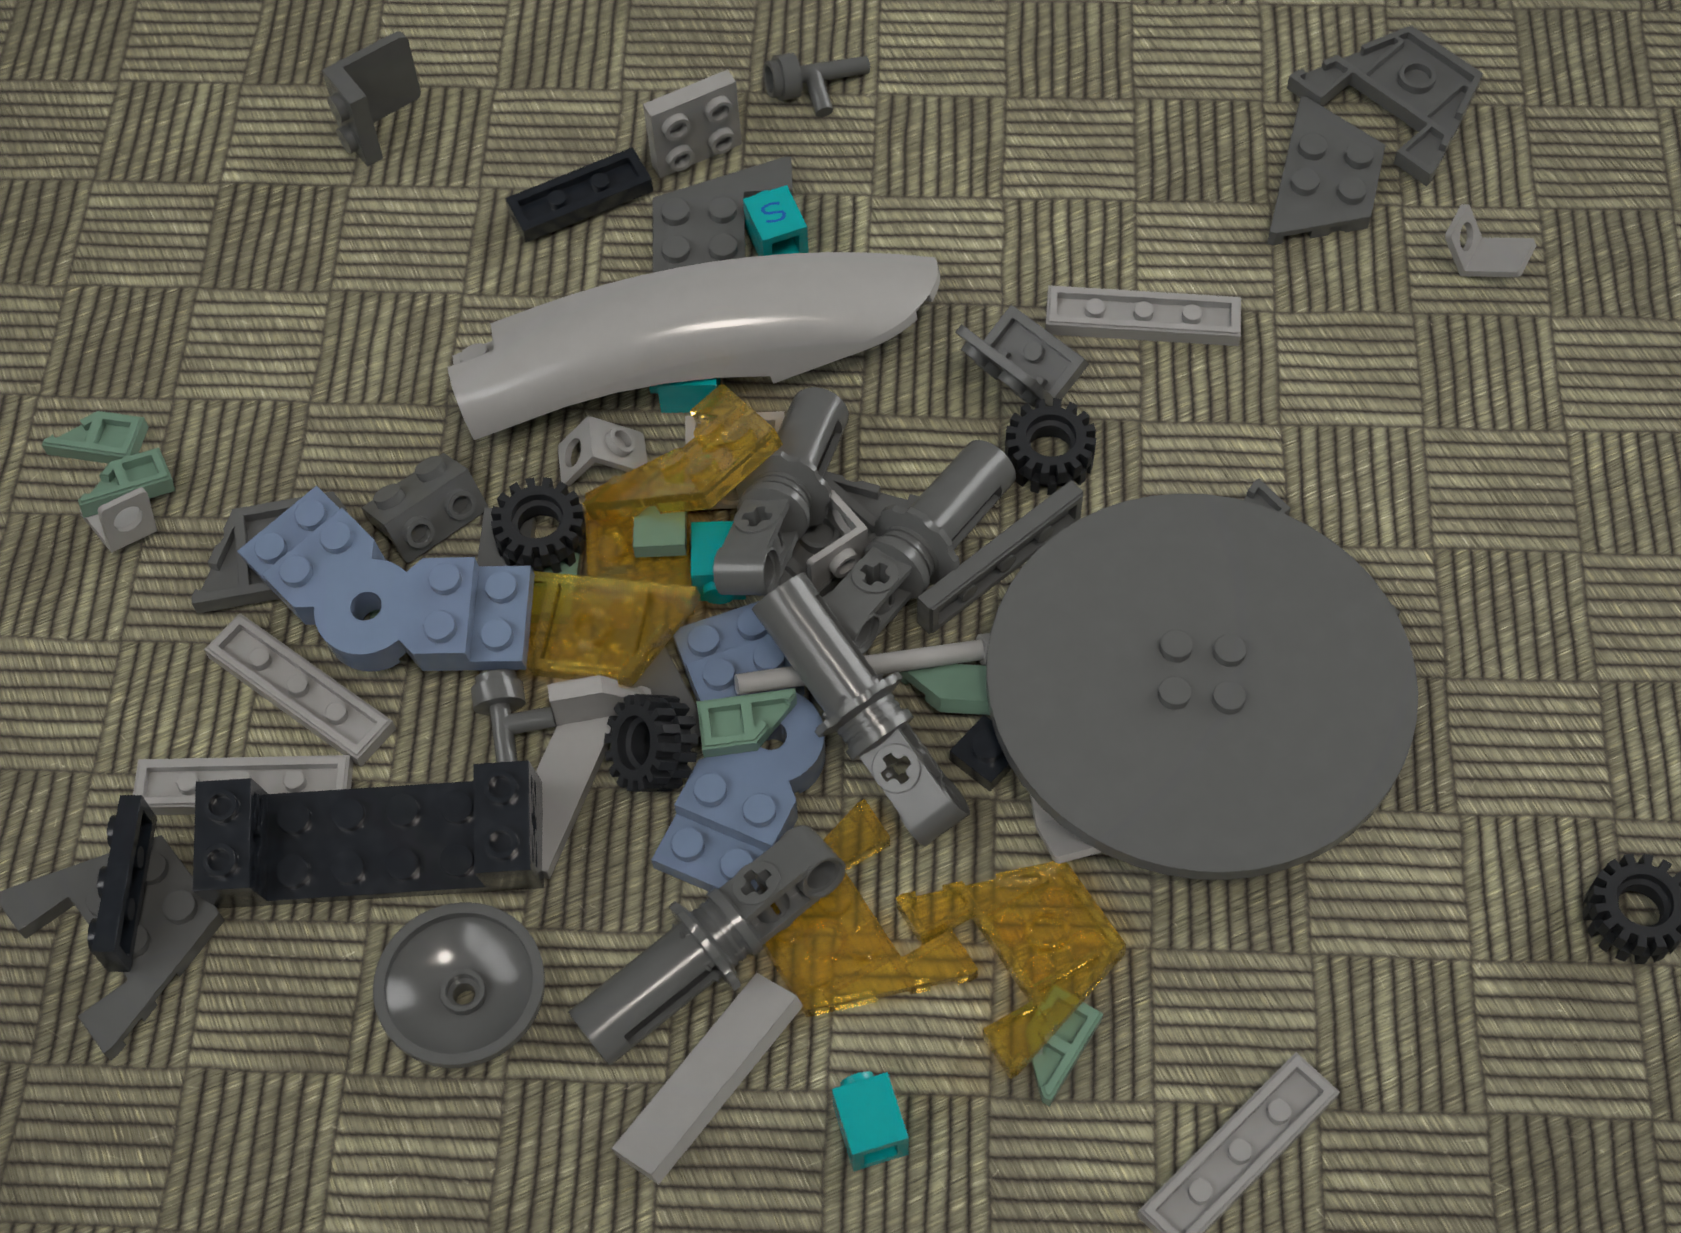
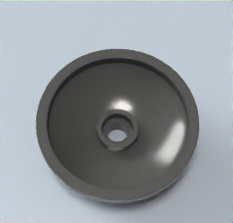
[373,902,545,1068]

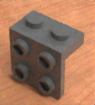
[322,31,421,167]
[955,305,1089,408]

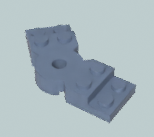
[237,485,535,671]
[651,601,826,892]

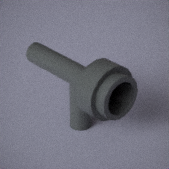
[763,53,870,117]
[471,669,557,762]

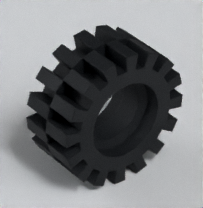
[1005,398,1097,495]
[491,477,587,577]
[604,694,698,792]
[1582,853,1681,964]

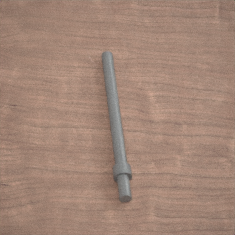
[734,632,991,695]

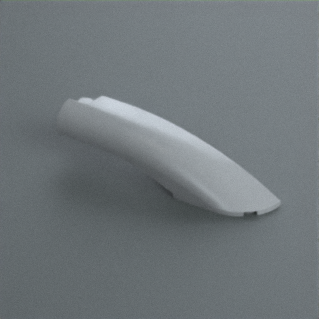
[448,252,940,440]

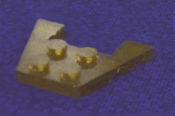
[582,384,783,520]
[762,799,978,1017]
[895,861,1126,1079]

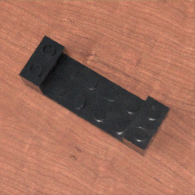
[193,760,544,909]

